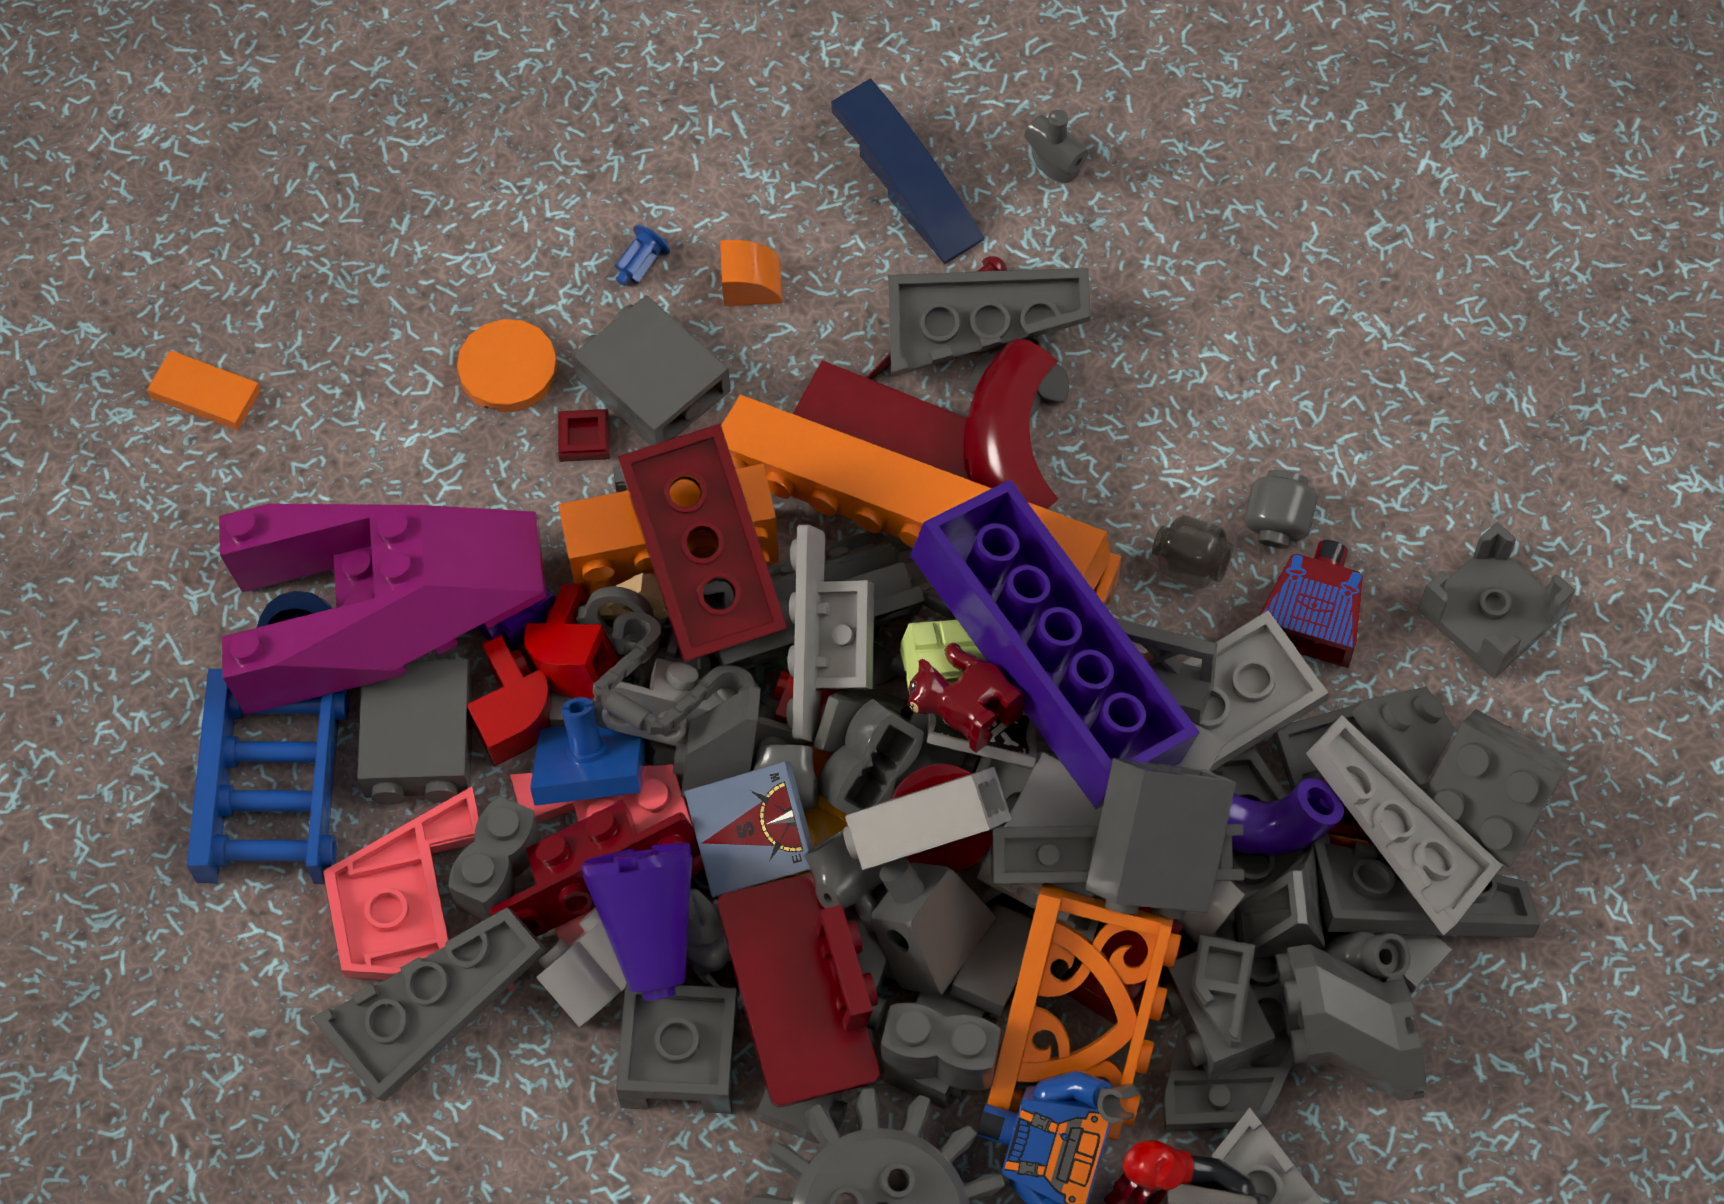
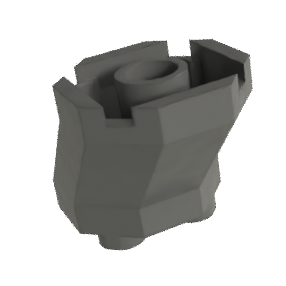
[1275,944,1427,1101]

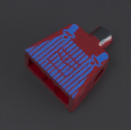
[1259,540,1363,668]

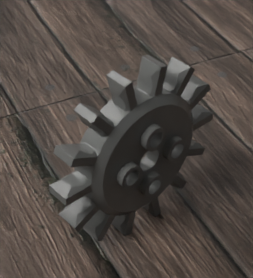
[748,1088,1005,1204]

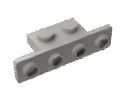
[786,525,875,744]
[593,658,804,766]

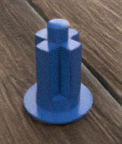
[614,225,670,286]

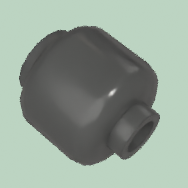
[1245,469,1317,549]

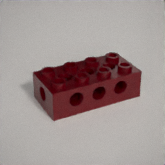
[618,423,787,662]

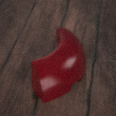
[963,338,1059,509]

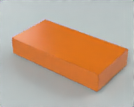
[147,350,261,430]

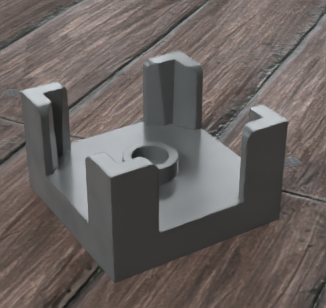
[1418,521,1575,679]
[616,983,739,1114]

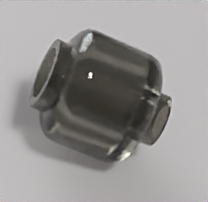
[1152,515,1233,589]

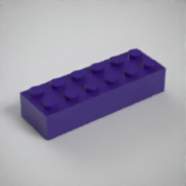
[910,480,1200,810]

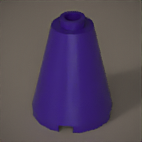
[581,843,692,1000]

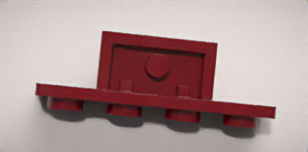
[489,800,701,937]

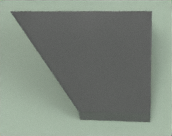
[1235,845,1325,959]

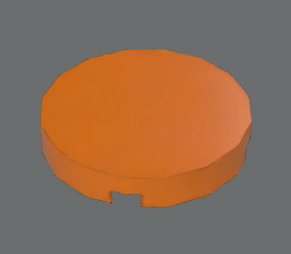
[457,319,558,412]

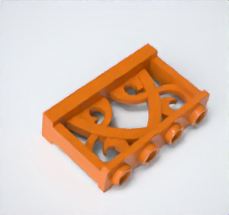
[987,883,1181,1141]

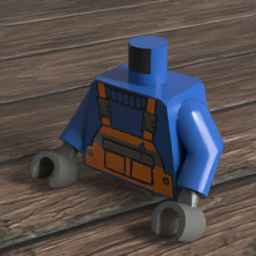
[977,1070,1137,1204]

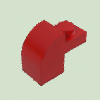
[524,584,619,699]
[467,636,551,767]

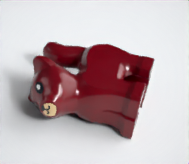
[908,643,1025,753]

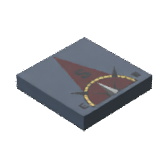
[684,761,814,897]

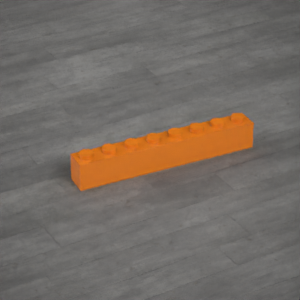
[721,394,1111,590]

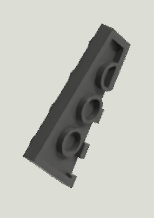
[888,268,1091,377]

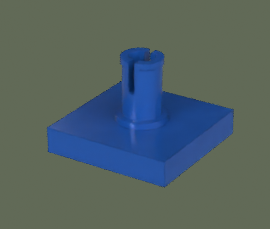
[530,697,646,806]

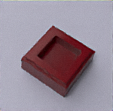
[558,409,610,462]

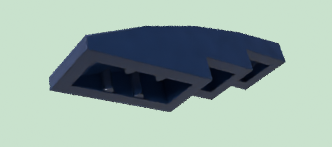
[831,78,984,265]

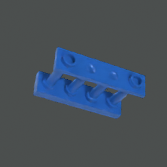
[187,669,350,884]

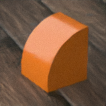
[720,240,783,306]

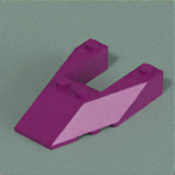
[219,504,547,715]

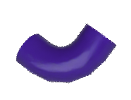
[1227,778,1344,856]

